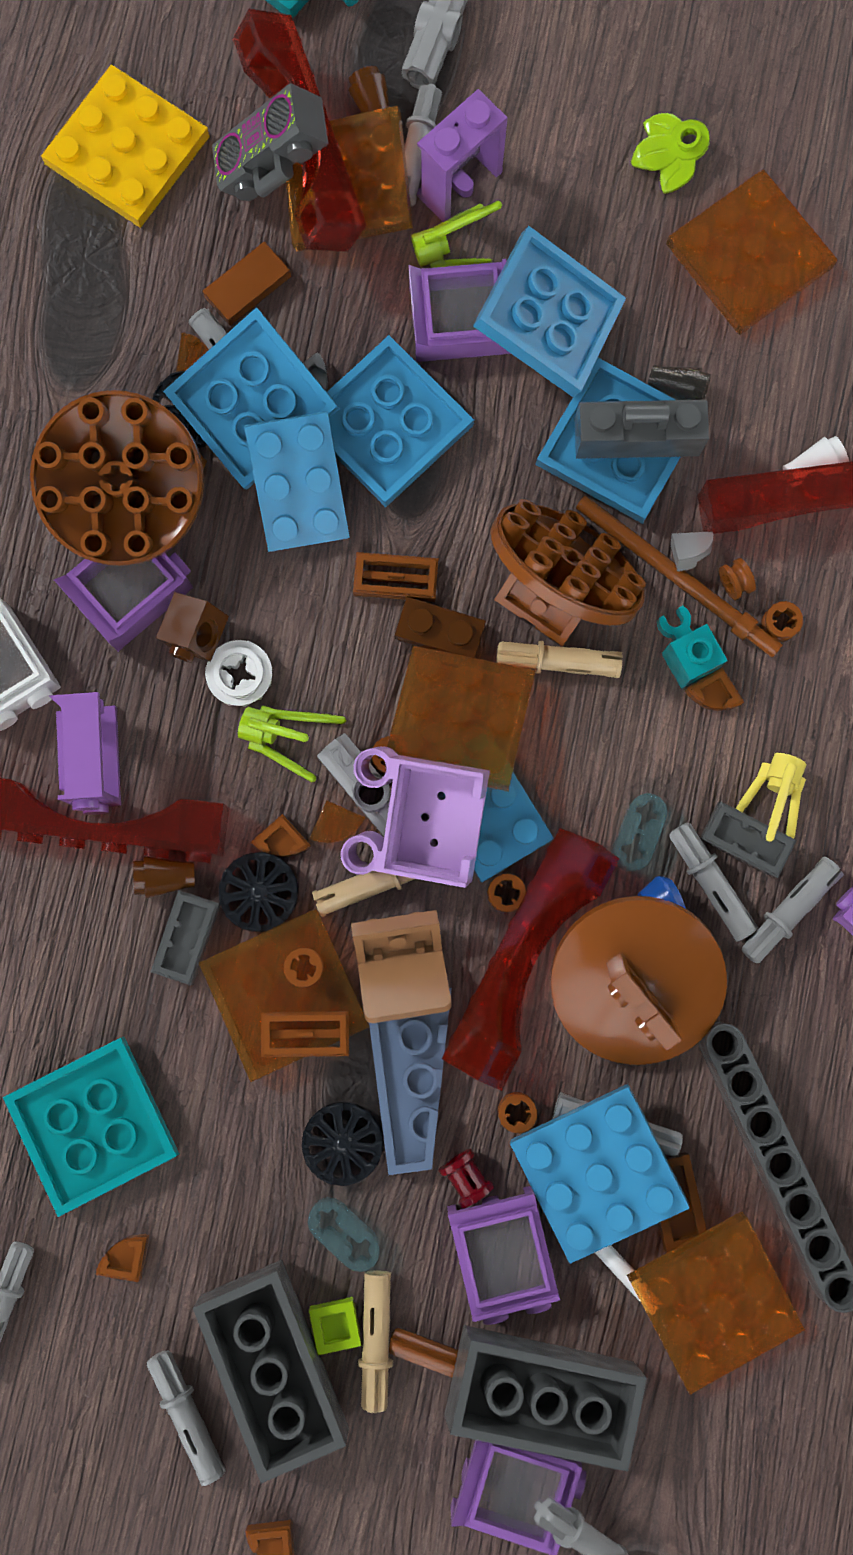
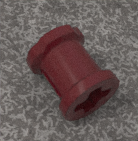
[439,1148,495,1209]

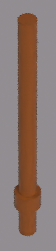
[576,495,783,658]

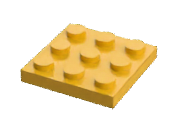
[41,64,210,228]

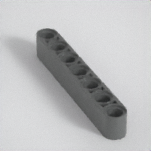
[698,1022,853,1313]

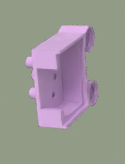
[341,746,490,888]

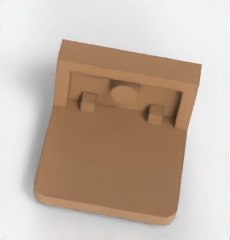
[351,910,452,1023]

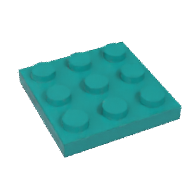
[3,1037,180,1217]

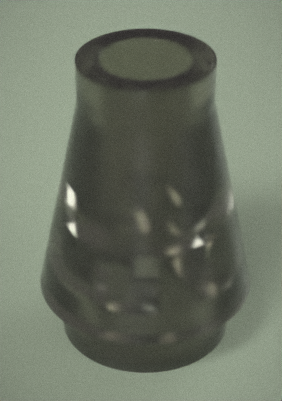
[648,365,711,400]

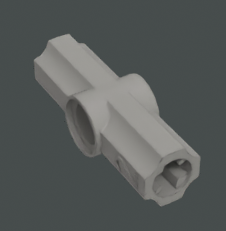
[402,0,468,89]
[317,733,391,837]

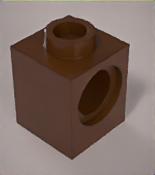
[156,592,229,663]

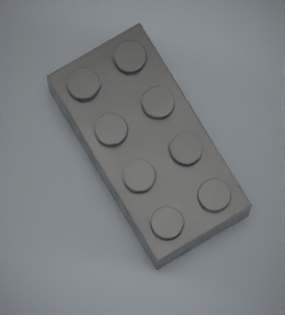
[193,1260,349,1484]
[444,1325,647,1472]

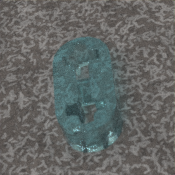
[612,793,667,872]
[308,1197,380,1272]

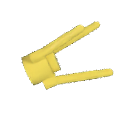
[735,753,807,842]

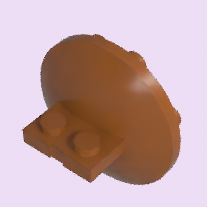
[30,390,204,566]
[490,499,646,647]
[550,896,727,1065]

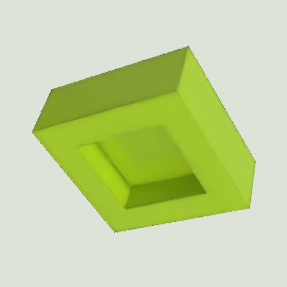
[309,1297,362,1355]

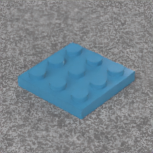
[473,226,626,398]
[163,307,339,490]
[327,335,474,507]
[536,358,681,524]
[510,1084,690,1264]

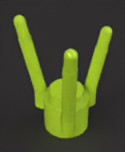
[411,201,502,268]
[238,706,346,782]

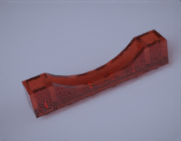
[233,8,367,252]
[697,461,853,534]
[0,778,230,864]
[441,828,619,1091]

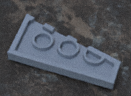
[369,988,452,1175]

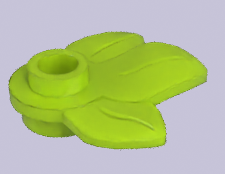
[631,113,710,194]

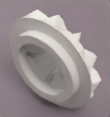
[205,640,273,707]

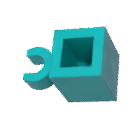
[657,605,728,689]

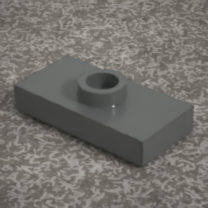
[700,801,797,878]
[150,890,220,985]

